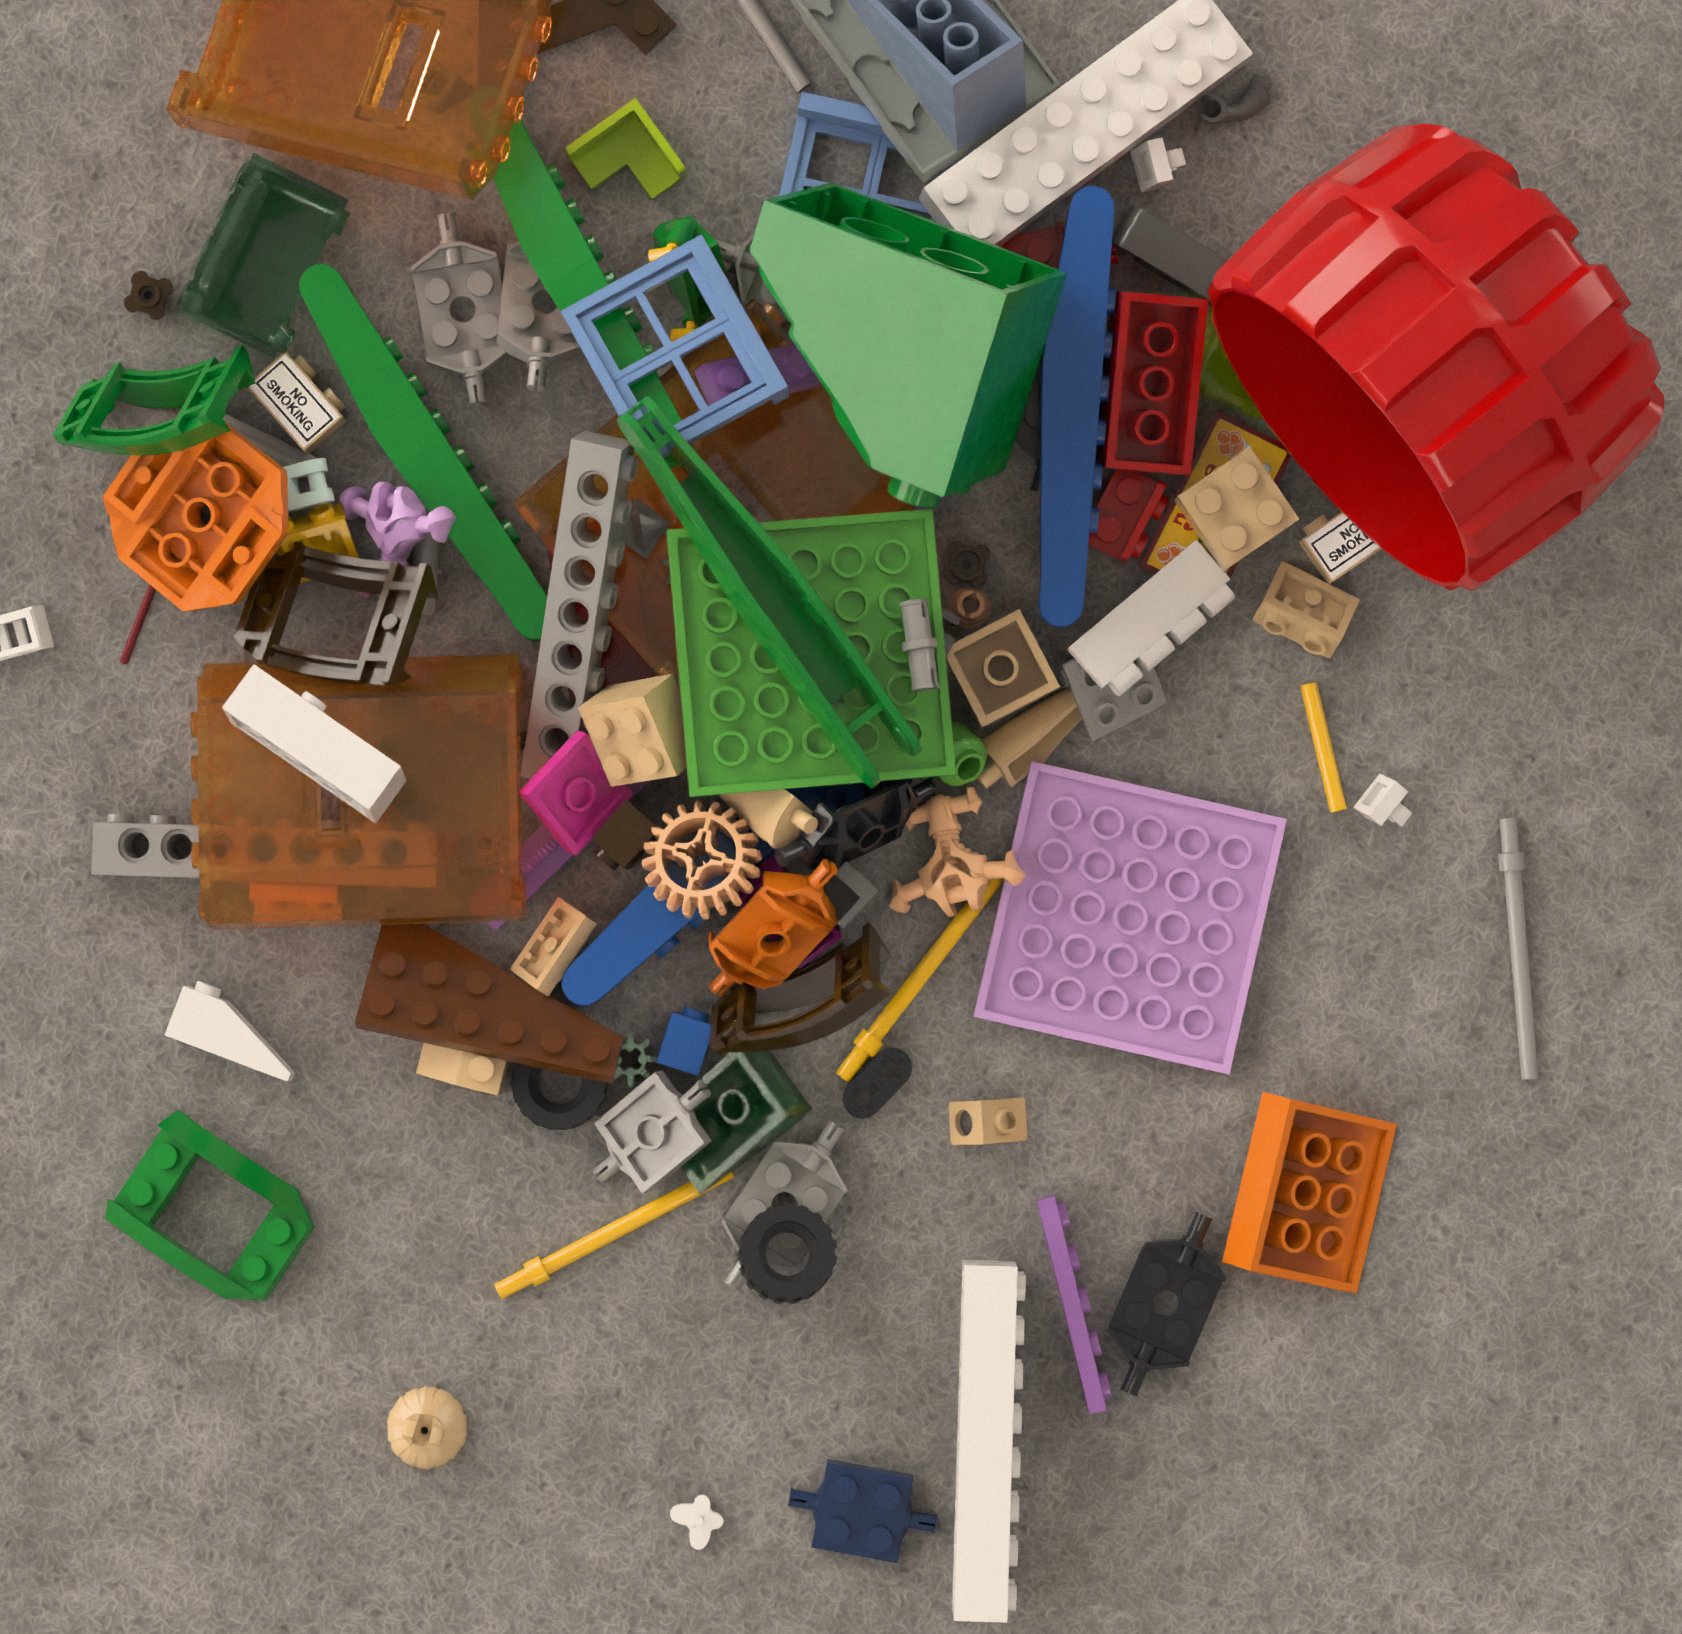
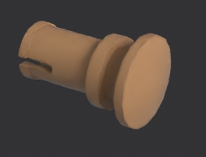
[948,587,991,630]

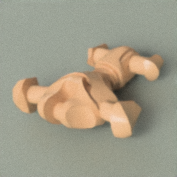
[889,786,1026,917]

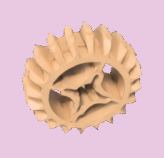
[642,800,762,920]

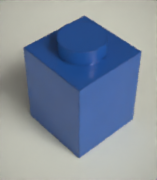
[656,1006,711,1076]

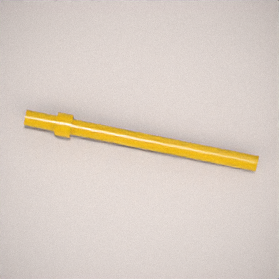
[835,878,1004,1083]
[494,1162,735,1299]

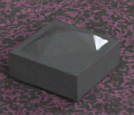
[620,498,671,559]

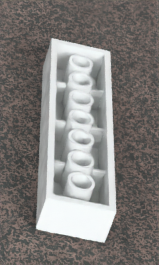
[918,0,1253,247]
[952,1260,1026,1623]

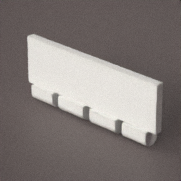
[1067,540,1235,696]

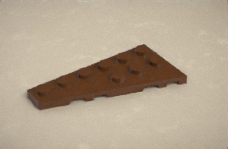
[355,904,623,1084]

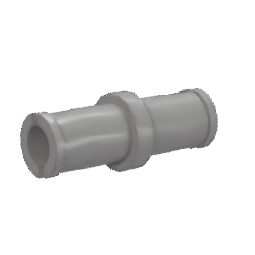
[899,599,940,692]

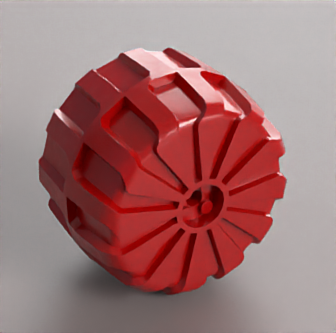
[1208,123,1665,591]

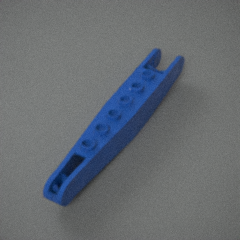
[1038,186,1116,628]
[562,786,832,1007]

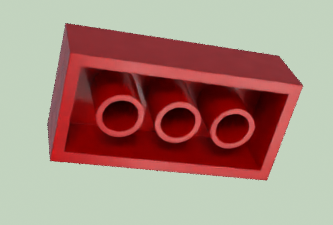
[1095,291,1209,475]

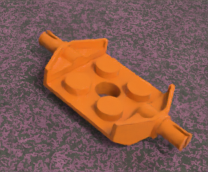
[708,859,838,997]

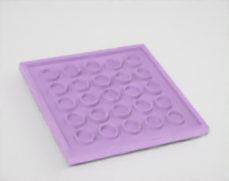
[973,761,1287,1075]

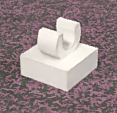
[1130,138,1186,193]
[1353,774,1412,827]

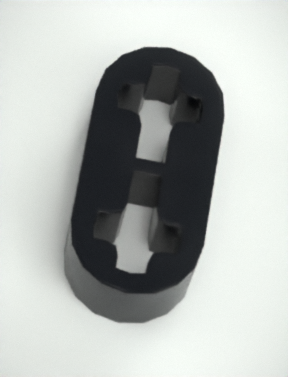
[843,1048,912,1119]

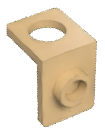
[949,1097,1027,1145]

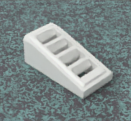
[0,605,54,662]

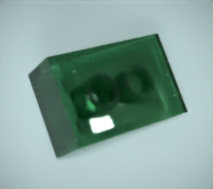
[681,1051,813,1194]

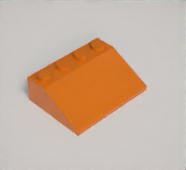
[1222,1092,1397,1294]

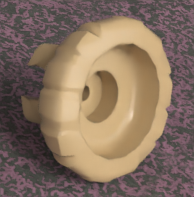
[387,1386,468,1470]

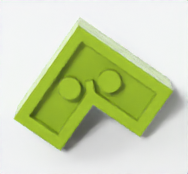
[565,97,688,201]

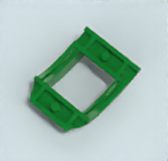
[53,344,256,456]
[105,1110,315,1300]

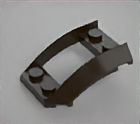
[234,542,438,686]
[709,922,891,1055]

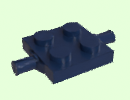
[788,1459,937,1563]

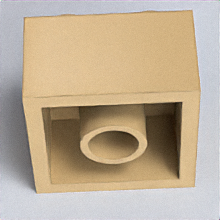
[1174,447,1300,571]
[946,609,1060,729]
[578,674,687,787]

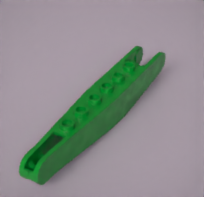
[467,87,693,468]
[299,264,547,642]
[617,397,922,788]

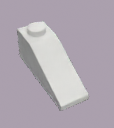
[165,981,295,1082]

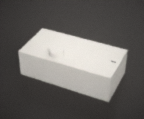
[222,664,407,824]

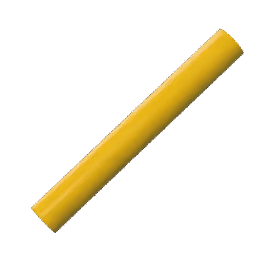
[1300,682,1347,813]

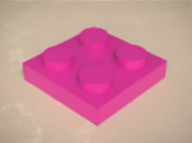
[518,730,634,856]

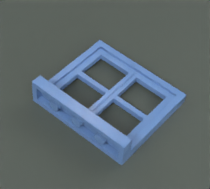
[779,92,967,222]
[561,234,789,458]

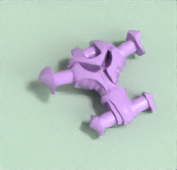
[340,482,456,598]

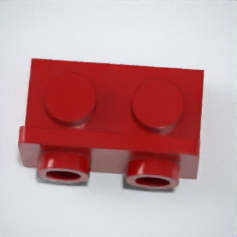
[1088,469,1170,564]

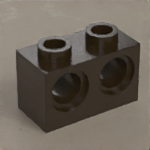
[591,799,657,870]

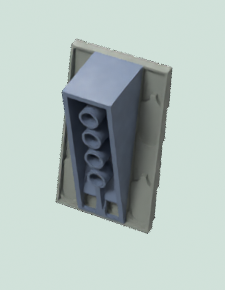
[790,0,1061,183]

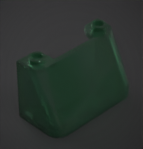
[173,153,351,358]

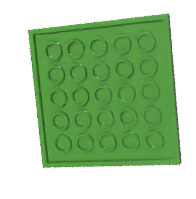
[666,509,956,797]

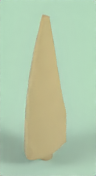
[977,686,1082,789]
[719,789,818,849]

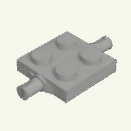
[593,1070,712,1194]

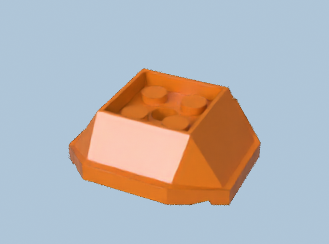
[102,420,289,612]

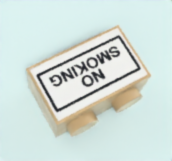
[248,351,347,454]
[1299,512,1381,584]

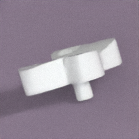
[670,1494,724,1550]

